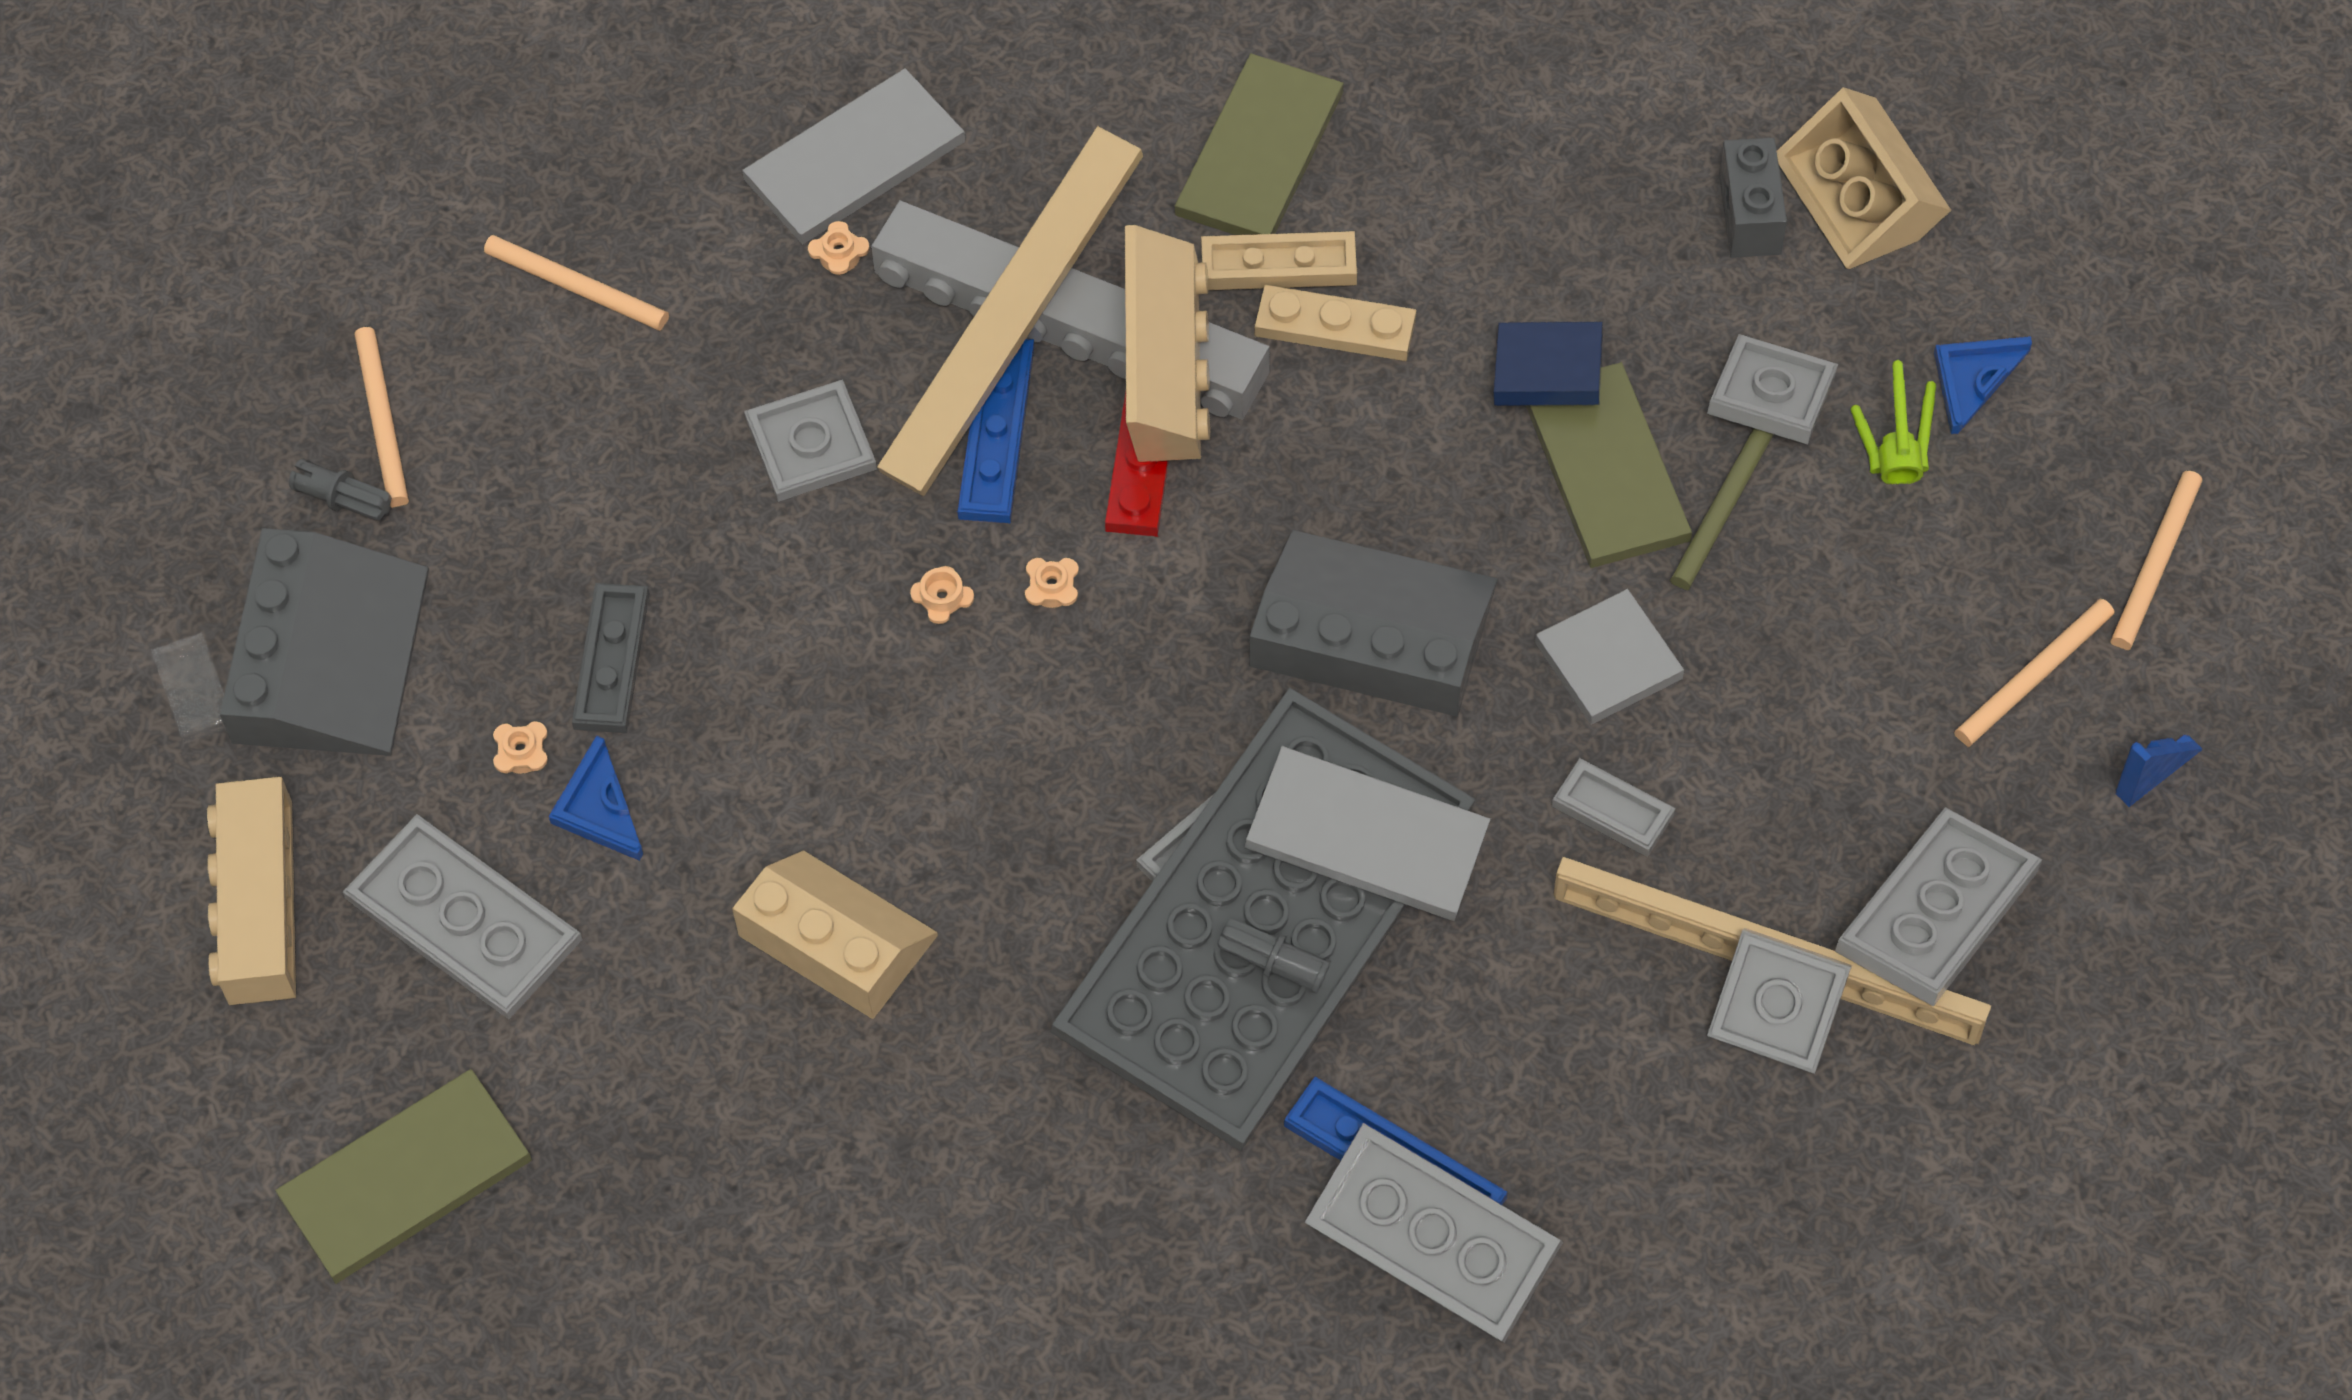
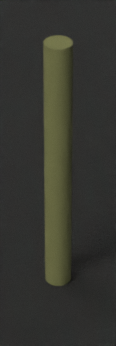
[1670,428,1774,590]

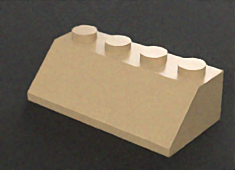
[1125,225,1210,462]

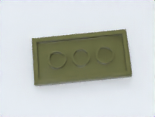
[1175,53,1343,235]
[1526,362,1692,568]
[275,1069,532,1284]

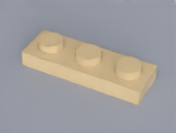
[1201,231,1357,290]
[1255,285,1416,361]

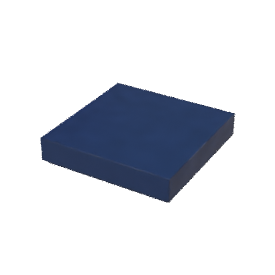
[1494,322,1603,406]

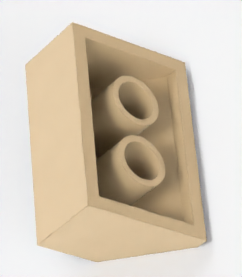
[1777,87,1951,269]
[732,850,938,1019]

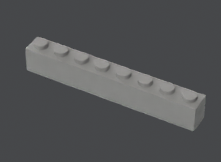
[871,200,1270,420]

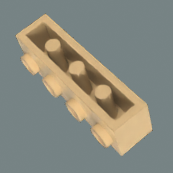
[207,777,296,1005]

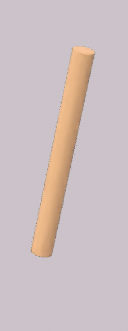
[484,235,669,331]
[354,327,409,508]
[2111,471,2202,651]
[1954,599,2114,747]

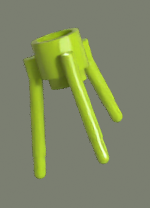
[1850,360,1936,484]

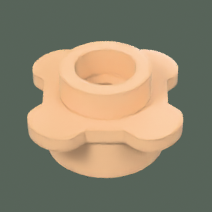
[808,221,869,275]
[1025,558,1079,608]
[910,566,974,624]
[493,721,548,774]

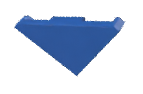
[1934,337,2032,434]
[2116,734,2202,807]
[549,736,643,861]

